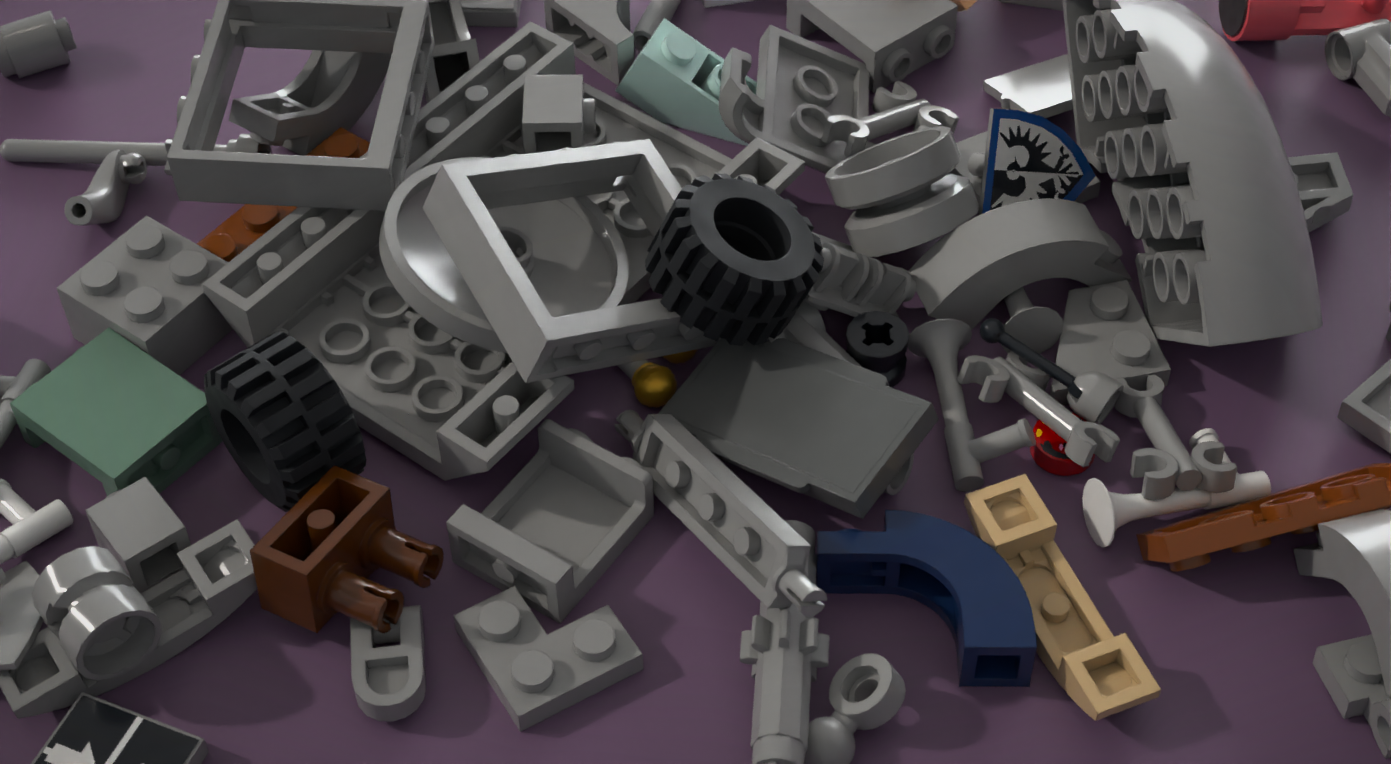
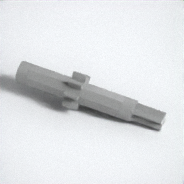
[740,520,829,764]

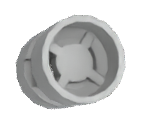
[32,546,162,681]

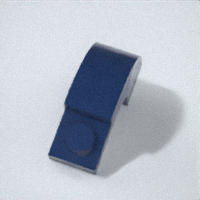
[816,509,1037,687]

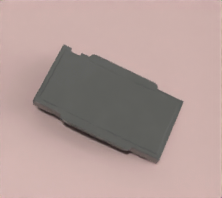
[658,338,939,519]

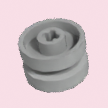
[825,126,979,258]

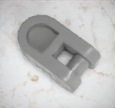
[350,605,426,722]

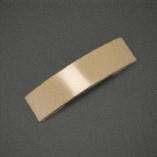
[964,474,1161,721]

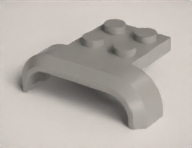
[719,24,930,174]

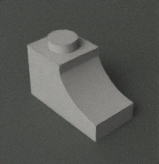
[544,0,635,86]

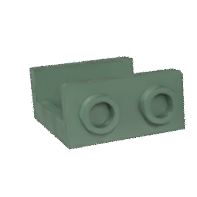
[10,327,223,496]

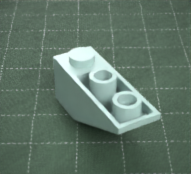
[615,18,757,146]

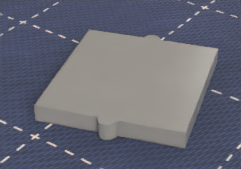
[983,54,1073,118]

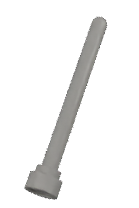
[0,133,272,166]

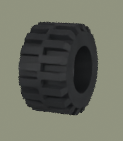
[645,173,824,346]
[204,331,366,512]

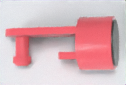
[1218,0,1391,41]

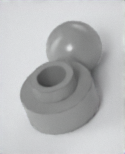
[805,653,906,764]

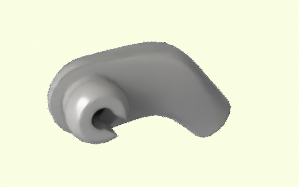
[64,150,147,226]

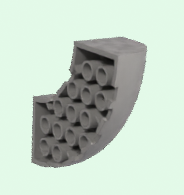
[1062,0,1323,347]

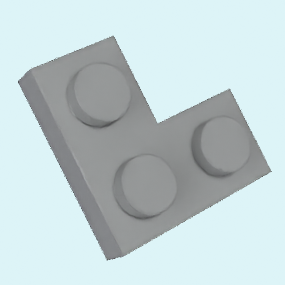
[453,586,643,732]

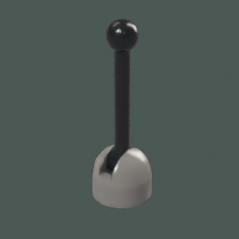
[980,318,1124,424]

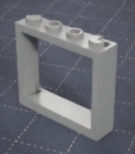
[164,0,435,211]
[423,139,721,383]

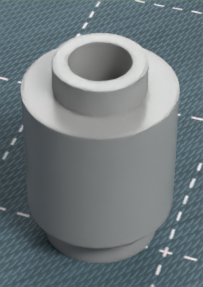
[0,10,77,79]

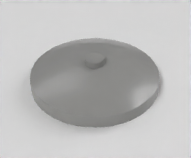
[379,157,629,353]

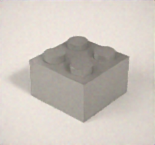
[57,215,233,376]

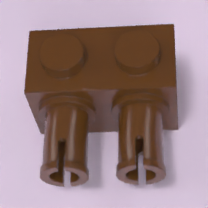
[250,465,444,634]

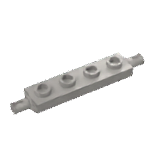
[614,410,827,617]

